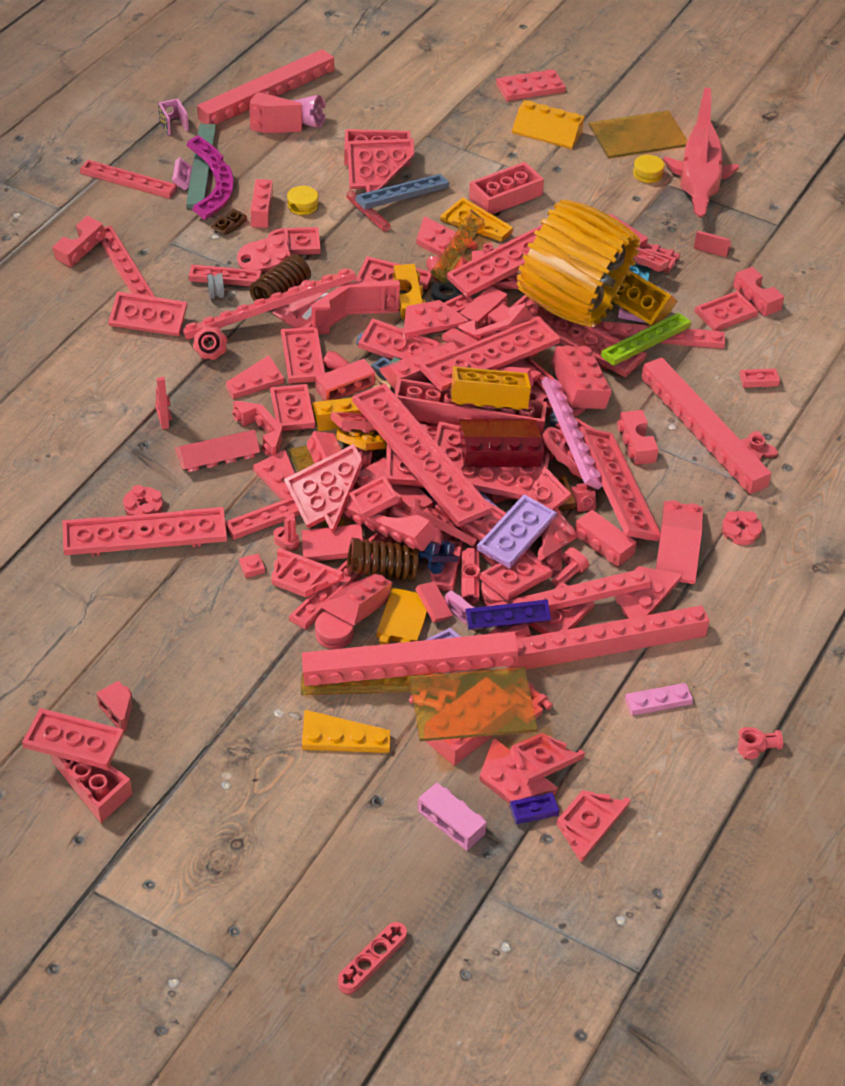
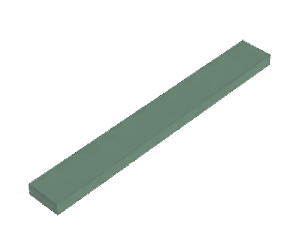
[186,124,216,209]

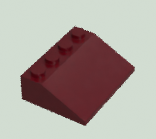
[458,419,544,467]

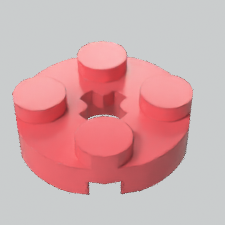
[123,485,163,516]
[722,511,762,545]

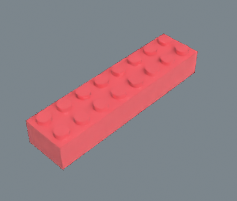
[394,378,547,436]

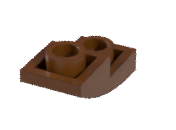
[211,208,247,235]

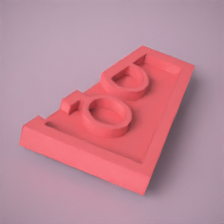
[226,356,284,399]

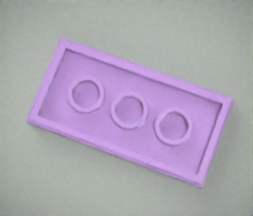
[477,494,557,569]

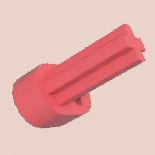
[273,513,299,551]
[551,547,590,587]

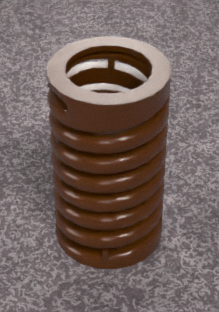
[249,254,311,301]
[347,537,419,582]

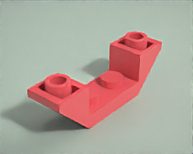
[458,303,532,341]
[232,401,282,457]

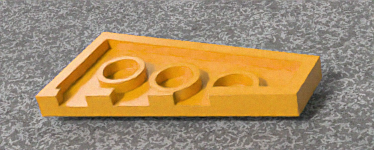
[440,197,513,242]
[302,710,390,753]

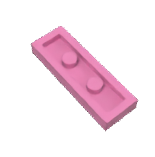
[625,683,693,716]

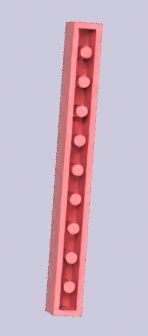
[197,49,334,125]
[642,357,772,494]
[506,605,709,673]
[302,632,518,686]

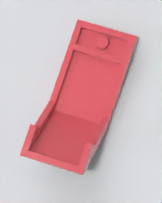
[311,281,400,335]
[656,500,703,584]

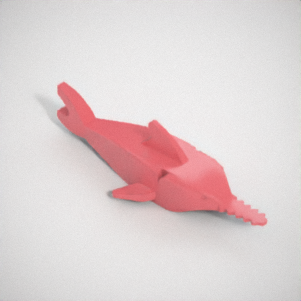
[663,88,739,217]

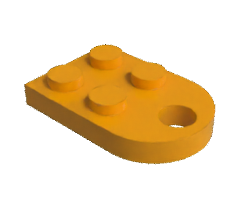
[336,428,387,450]

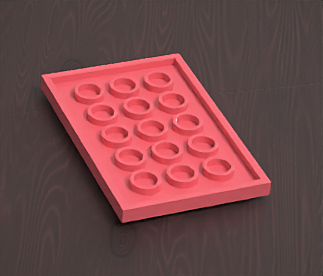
[434,422,551,499]

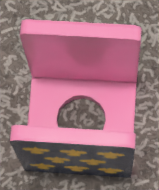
[158,98,189,135]

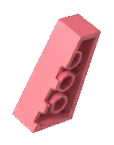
[51,755,132,823]

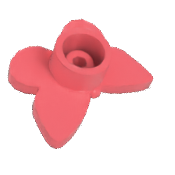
[741,431,778,460]

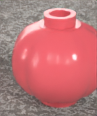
[193,326,227,360]

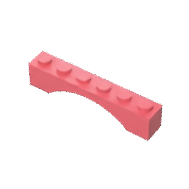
[342,488,438,551]

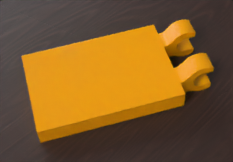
[376,588,428,645]

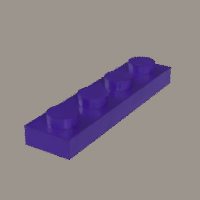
[465,599,551,630]

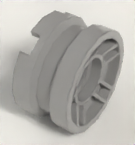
[207,273,224,299]

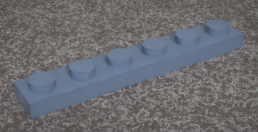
[356,174,450,210]

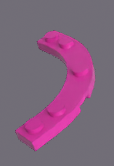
[187,135,233,220]

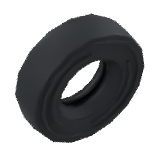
[431,279,463,303]

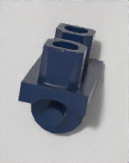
[419,541,459,574]

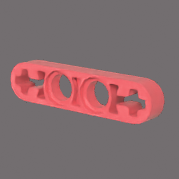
[338,922,407,994]

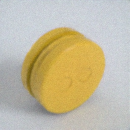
[633,155,665,183]
[287,186,318,215]

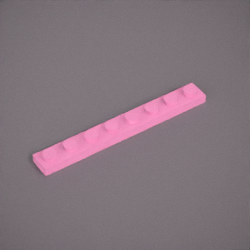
[541,377,602,490]

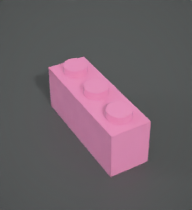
[418,783,487,851]

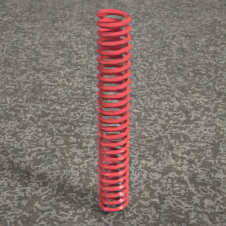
[346,190,391,232]

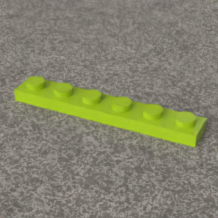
[601,312,691,366]

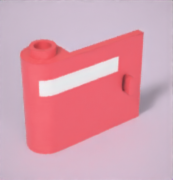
[272,280,329,328]

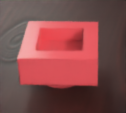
[239,554,265,578]

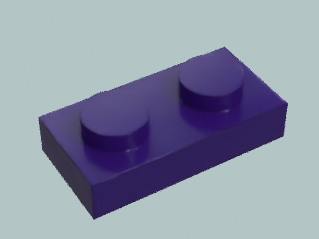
[509,792,559,825]

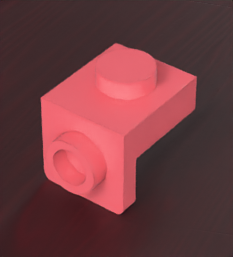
[571,483,596,512]

